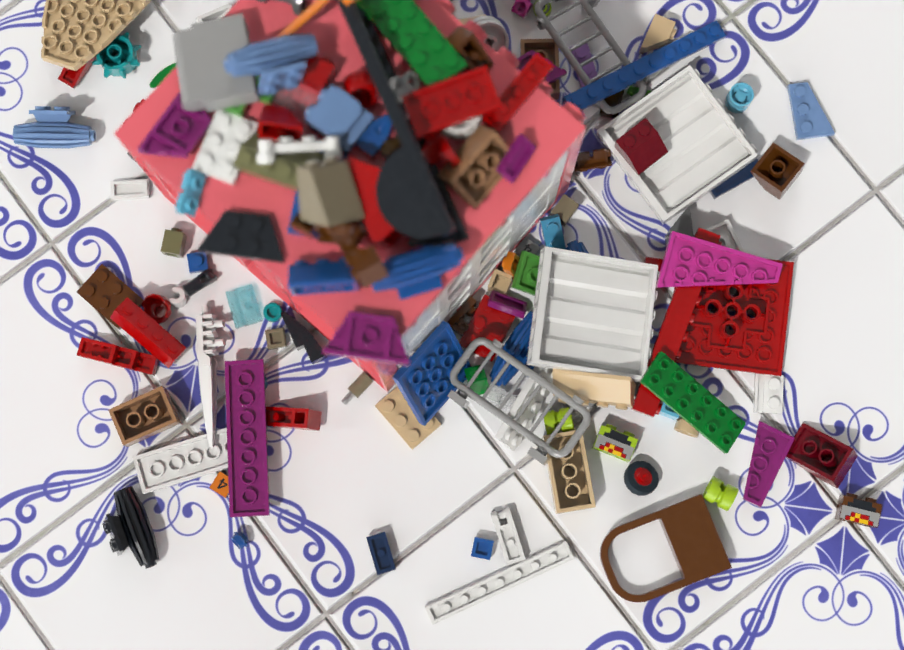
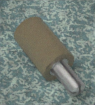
[341,372,374,405]

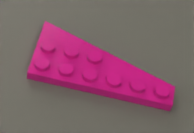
[655,231,783,288]

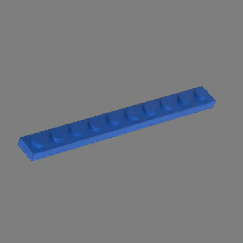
[562,20,726,111]

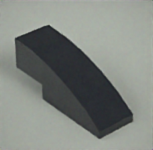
[281,312,327,364]

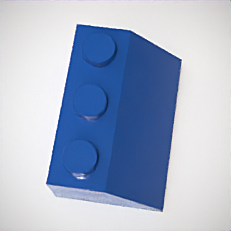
[288,258,360,296]

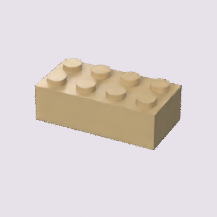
[542,430,596,514]

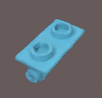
[174,169,206,217]

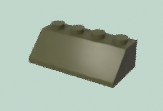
[233,131,324,192]

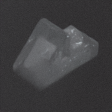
[485,387,518,413]

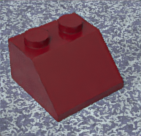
[614,118,668,176]

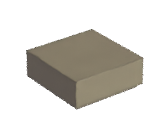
[265,327,287,350]

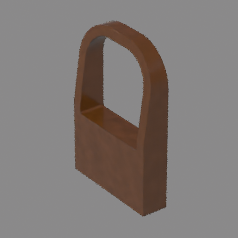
[600,494,732,603]

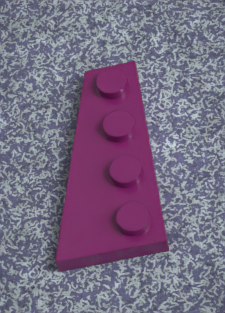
[743,421,795,508]

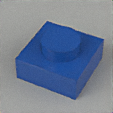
[187,252,209,274]
[471,537,494,560]

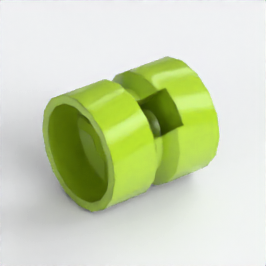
[544,407,574,435]
[703,476,739,511]

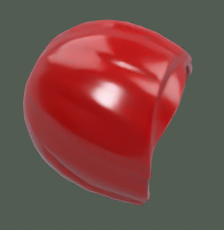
[343,70,379,109]

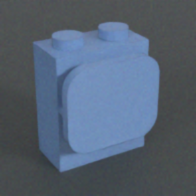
[304,84,375,154]

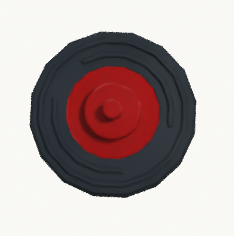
[624,461,659,496]

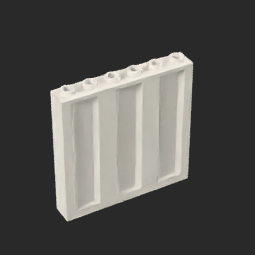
[597,65,758,224]
[526,246,660,382]

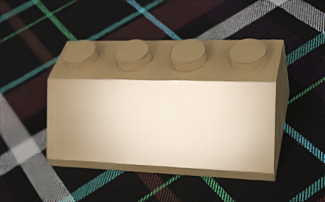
[552,369,636,410]

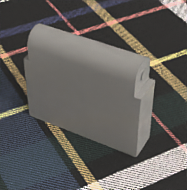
[172,13,260,112]

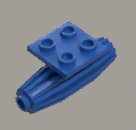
[372,243,464,301]
[489,311,535,387]

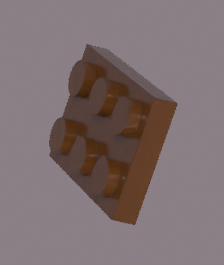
[77,264,143,330]

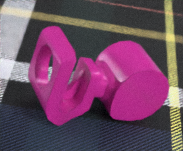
[511,0,532,18]

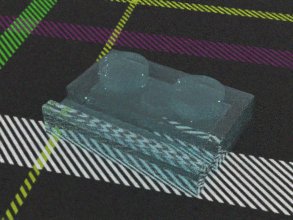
[225,284,263,329]

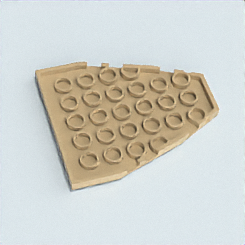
[41,0,151,71]

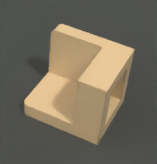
[487,269,513,294]

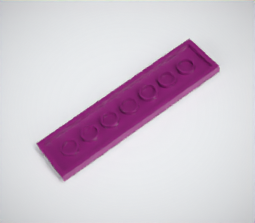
[225,359,270,518]

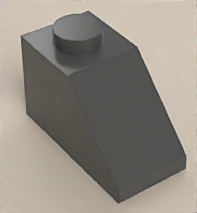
[665,208,694,246]

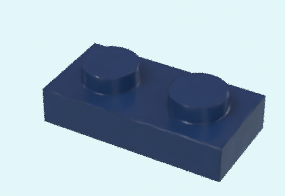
[366,532,396,575]

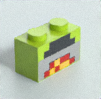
[592,424,638,462]

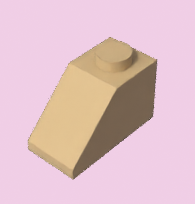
[639,14,677,54]

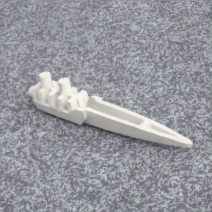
[196,306,226,449]

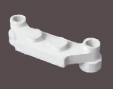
[257,136,342,164]

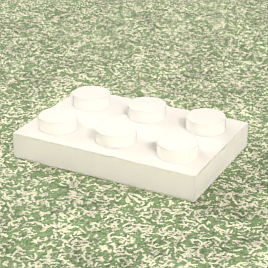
[192,110,258,186]

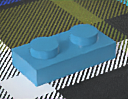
[540,214,566,250]

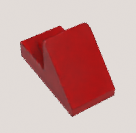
[422,132,461,167]

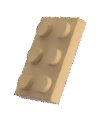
[375,386,442,450]

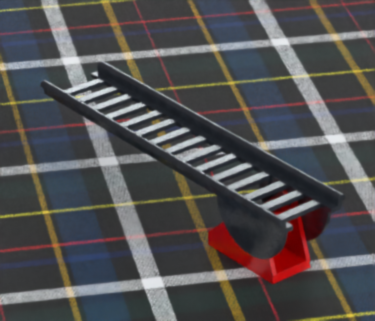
[337,0,469,249]

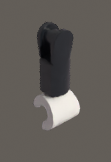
[169,268,217,308]

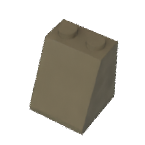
[296,156,364,227]

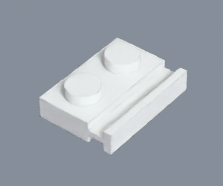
[753,374,784,414]

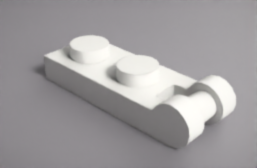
[490,507,526,565]

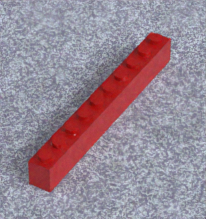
[631,228,722,418]

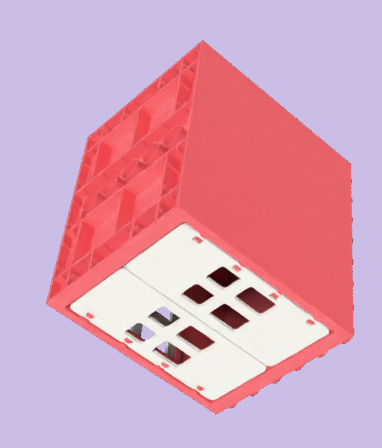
[114,0,586,392]

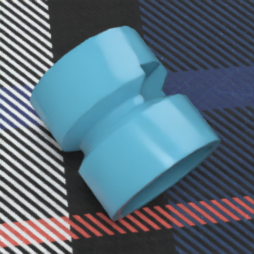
[725,82,754,114]

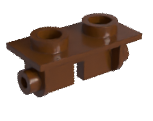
[574,148,612,172]
[314,223,363,246]

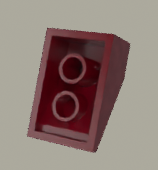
[786,423,858,489]

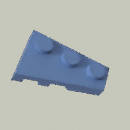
[787,82,835,140]

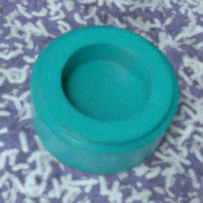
[263,303,283,322]

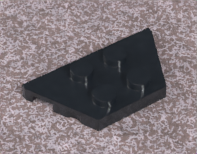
[198,210,284,264]

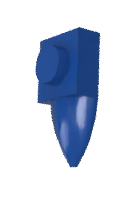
[355,115,392,158]

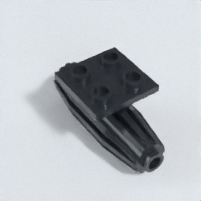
[102,486,159,569]

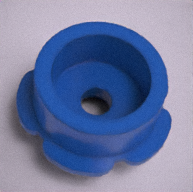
[231,532,249,550]

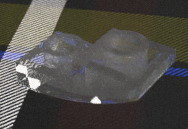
[273,87,320,115]

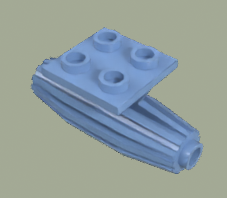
[223,33,318,96]
[13,106,96,149]

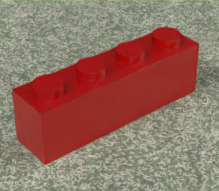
[110,297,186,368]

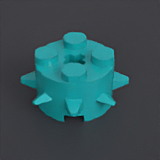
[92,31,141,78]

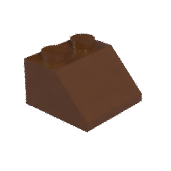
[751,142,805,200]

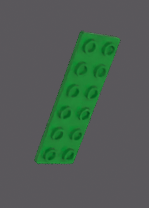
[640,351,746,453]

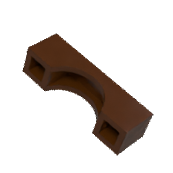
[338,219,389,288]

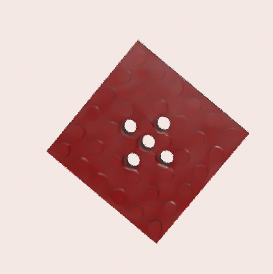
[673,259,794,376]

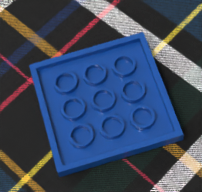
[392,321,472,426]

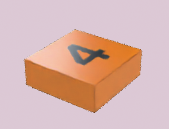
[209,471,229,498]

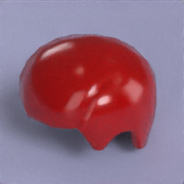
[141,294,172,324]

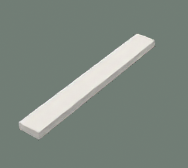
[425,541,575,625]

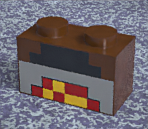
[835,493,882,528]

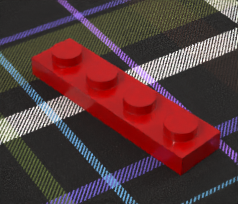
[481,52,554,134]

